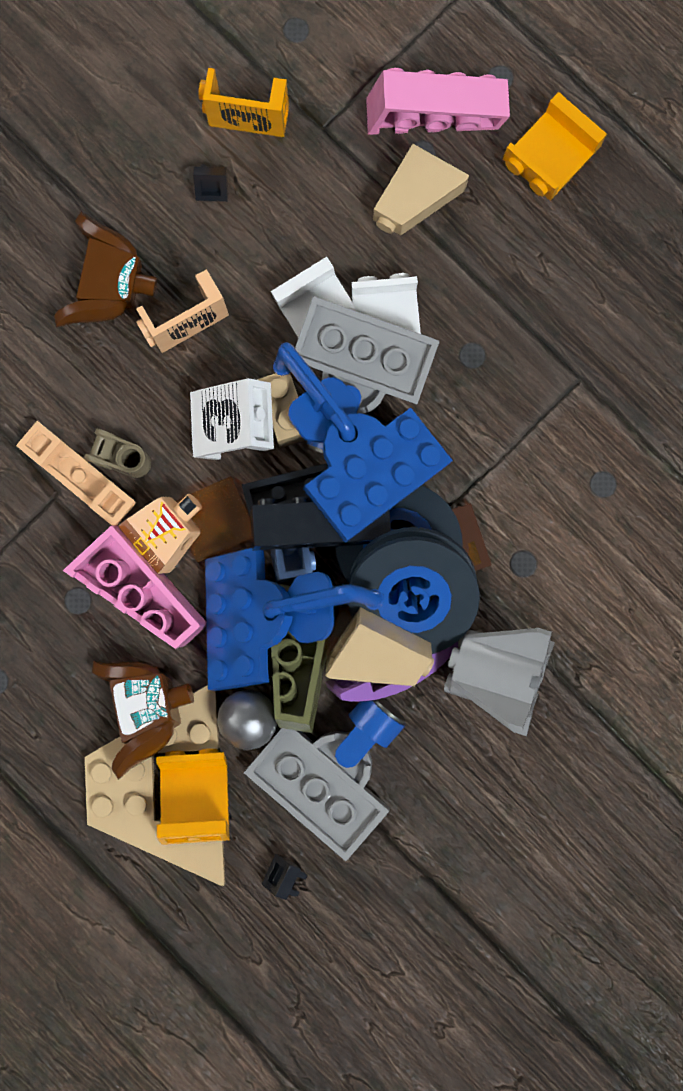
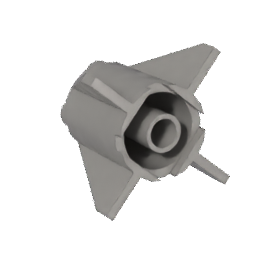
[444,628,555,736]

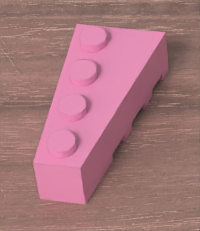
[366,68,510,135]
[63,525,206,649]

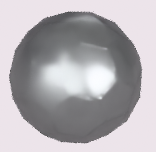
[217,689,277,750]

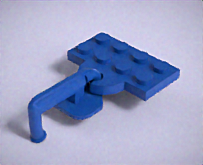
[273,342,453,543]
[205,548,384,691]

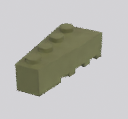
[271,584,336,733]

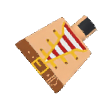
[118,493,202,574]

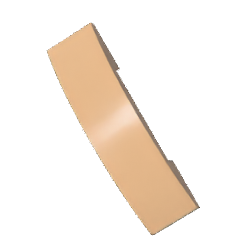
[16,421,137,526]

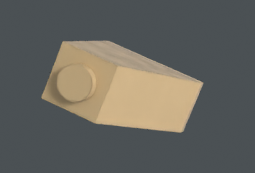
[373,144,469,236]
[326,607,434,686]

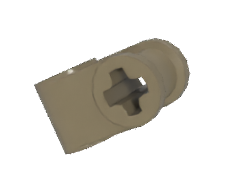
[84,428,151,478]

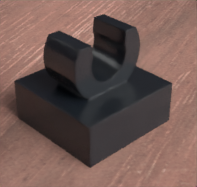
[193,164,229,202]
[262,853,307,900]

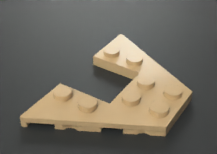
[85,685,225,886]

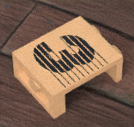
[136,269,229,353]

